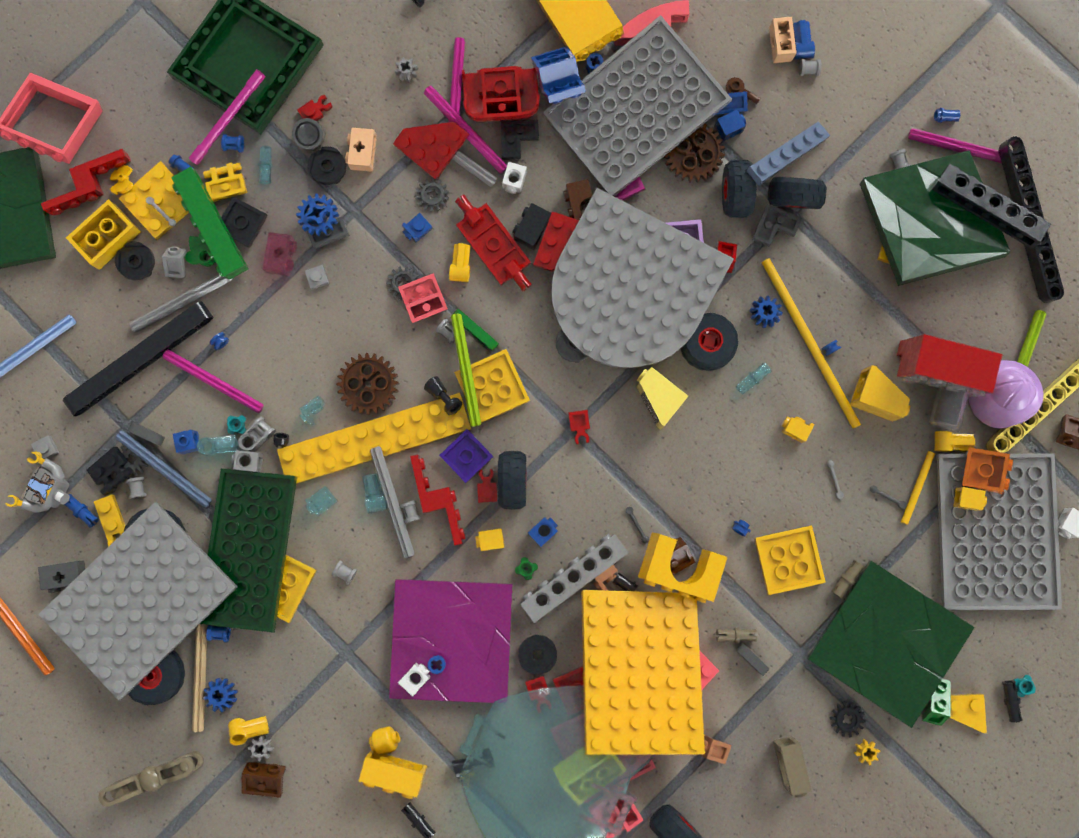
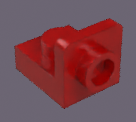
[717,241,737,273]

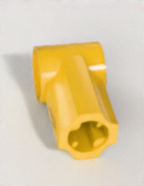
[449,243,471,282]
[934,431,975,452]
[228,716,269,746]

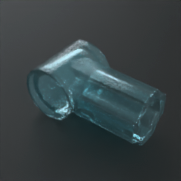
[197,435,239,456]
[362,474,387,514]

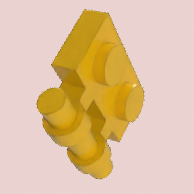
[203,162,248,202]

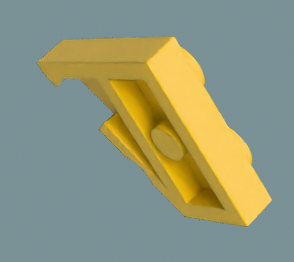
[950,694,987,733]

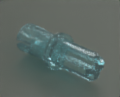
[258,145,273,184]
[736,363,772,394]

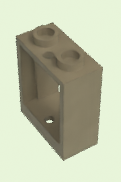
[773,736,812,797]

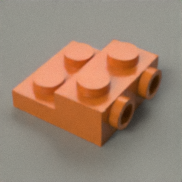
[962,448,1013,494]

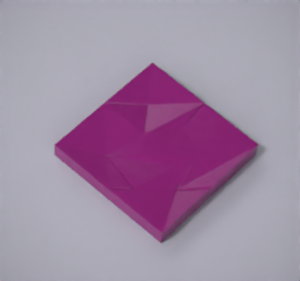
[389,579,513,704]

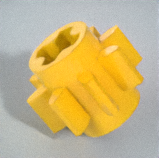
[854,739,880,765]

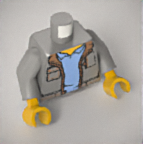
[5,451,70,513]

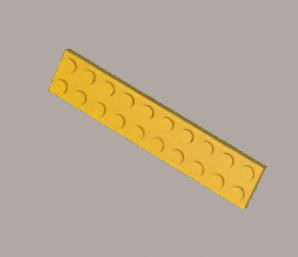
[277,393,472,484]

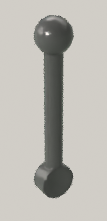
[870,486,907,509]
[626,507,649,543]

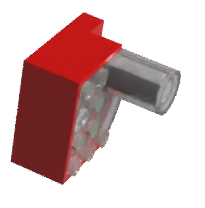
[897,334,1003,432]

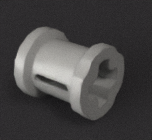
[799,59,821,76]
[889,149,911,169]
[436,319,455,344]
[126,477,147,499]
[399,500,421,523]
[332,560,357,585]

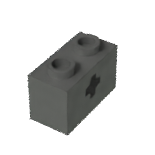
[38,561,85,593]

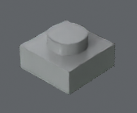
[305,265,330,290]
[31,435,59,459]

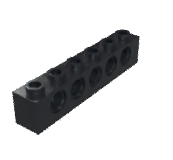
[932,164,1051,249]

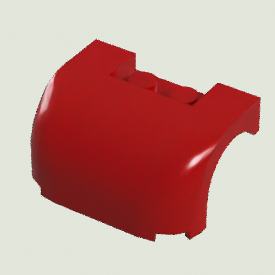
[462,66,540,122]

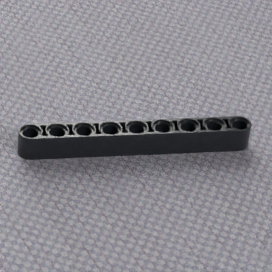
[999,136,1064,303]
[62,301,214,417]

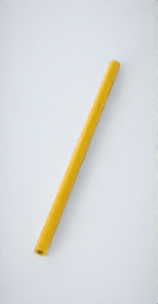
[761,258,861,429]

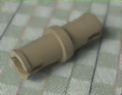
[832,560,864,598]
[716,628,757,643]

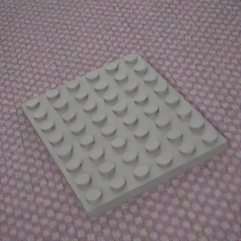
[543,15,732,196]
[936,454,1062,610]
[38,502,237,701]

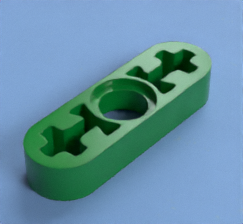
[452,308,499,351]

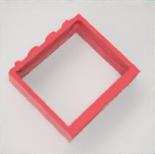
[0,73,103,164]

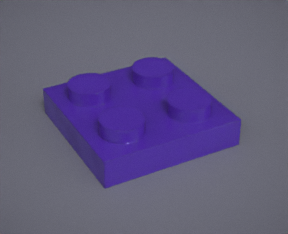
[439,429,494,483]

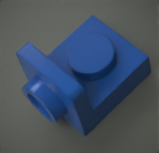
[402,213,433,242]

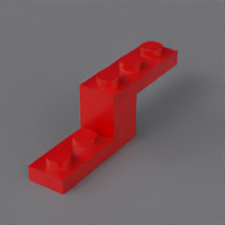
[41,149,131,215]
[410,454,466,546]

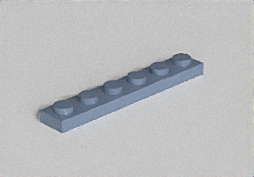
[746,122,830,186]

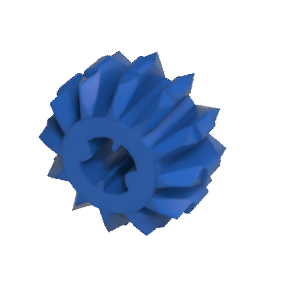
[749,295,783,328]
[203,678,238,712]

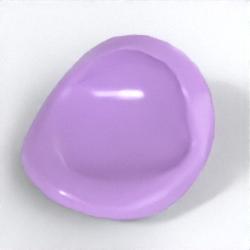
[968,360,1044,428]

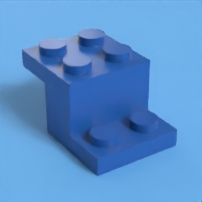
[531,46,586,104]

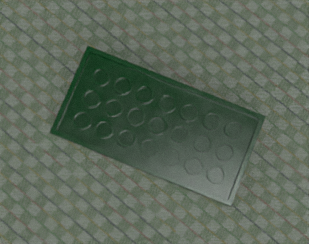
[200,468,297,633]

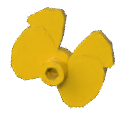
[110,165,133,195]

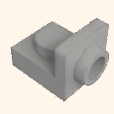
[162,247,187,278]

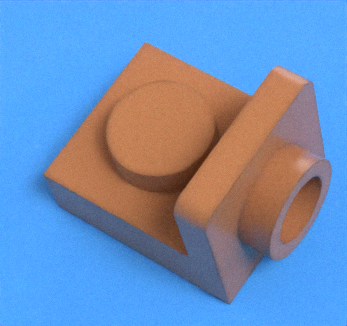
[593,565,618,591]
[701,735,732,764]

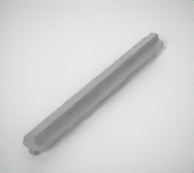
[129,275,233,332]
[370,446,415,558]

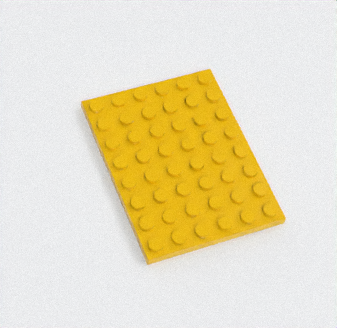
[581,590,705,755]

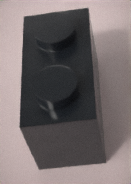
[512,203,551,250]

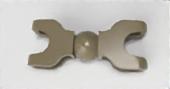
[99,751,204,807]

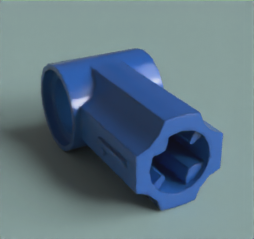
[793,20,815,60]

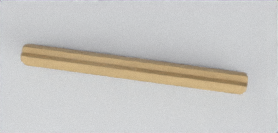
[192,624,207,732]

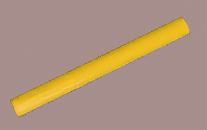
[901,451,935,525]

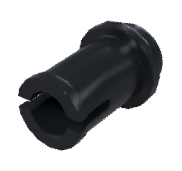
[612,572,638,591]

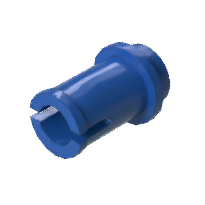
[934,108,960,123]
[168,154,194,172]

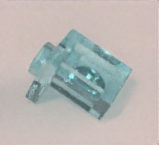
[299,396,326,426]
[305,486,338,515]

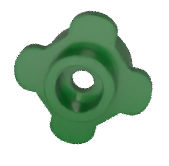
[515,557,538,580]

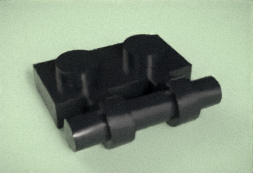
[86,447,133,496]

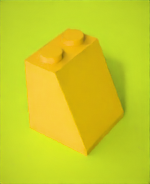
[850,365,910,422]

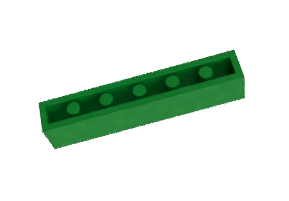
[171,167,249,280]

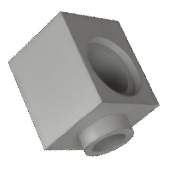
[231,450,263,472]

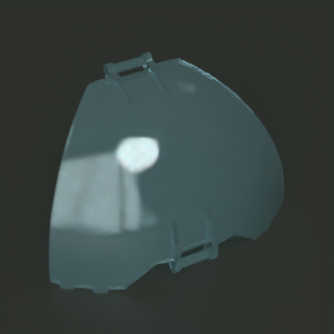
[459,686,655,838]

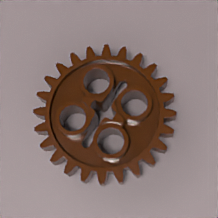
[664,123,725,183]
[336,353,399,415]

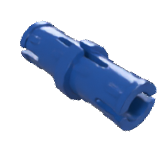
[63,494,99,528]

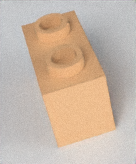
[769,17,796,64]
[345,128,377,172]

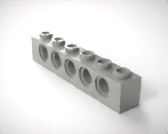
[520,533,628,623]

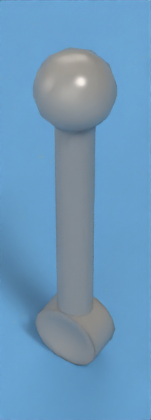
[146,197,176,227]
[827,460,844,499]

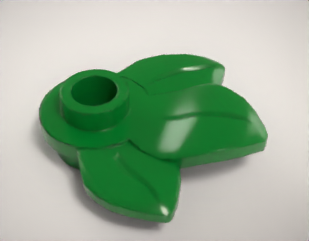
[184,236,216,267]

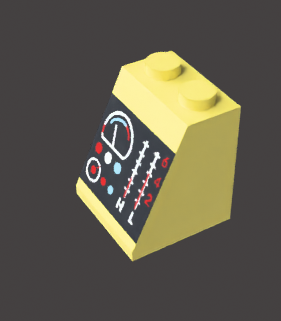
[637,367,688,430]

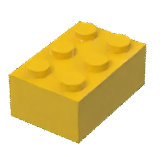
[66,199,141,270]
[359,750,427,799]

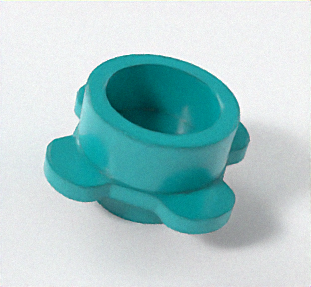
[227,415,246,434]
[1014,675,1036,697]

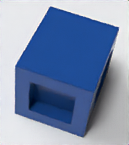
[715,110,746,141]
[172,430,202,454]
[528,517,558,547]

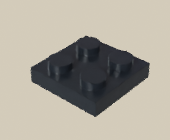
[222,197,268,248]

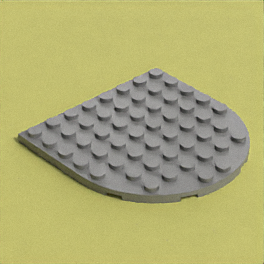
[552,188,734,368]

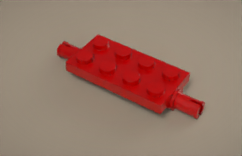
[455,195,532,292]

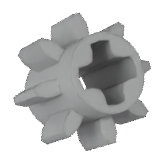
[394,57,418,82]
[248,735,274,762]

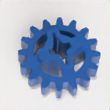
[296,194,339,236]

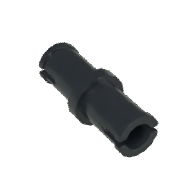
[1002,680,1023,723]
[401,802,436,838]

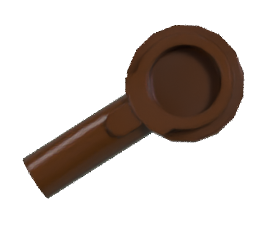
[726,77,761,105]

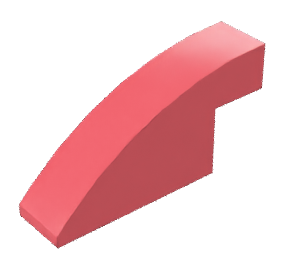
[614,0,689,46]

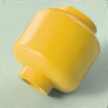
[369,726,400,755]

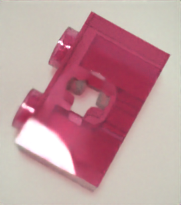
[263,232,297,276]

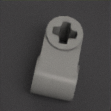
[238,417,276,452]

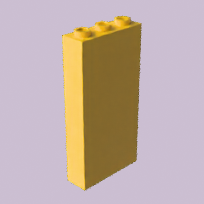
[536,0,624,63]

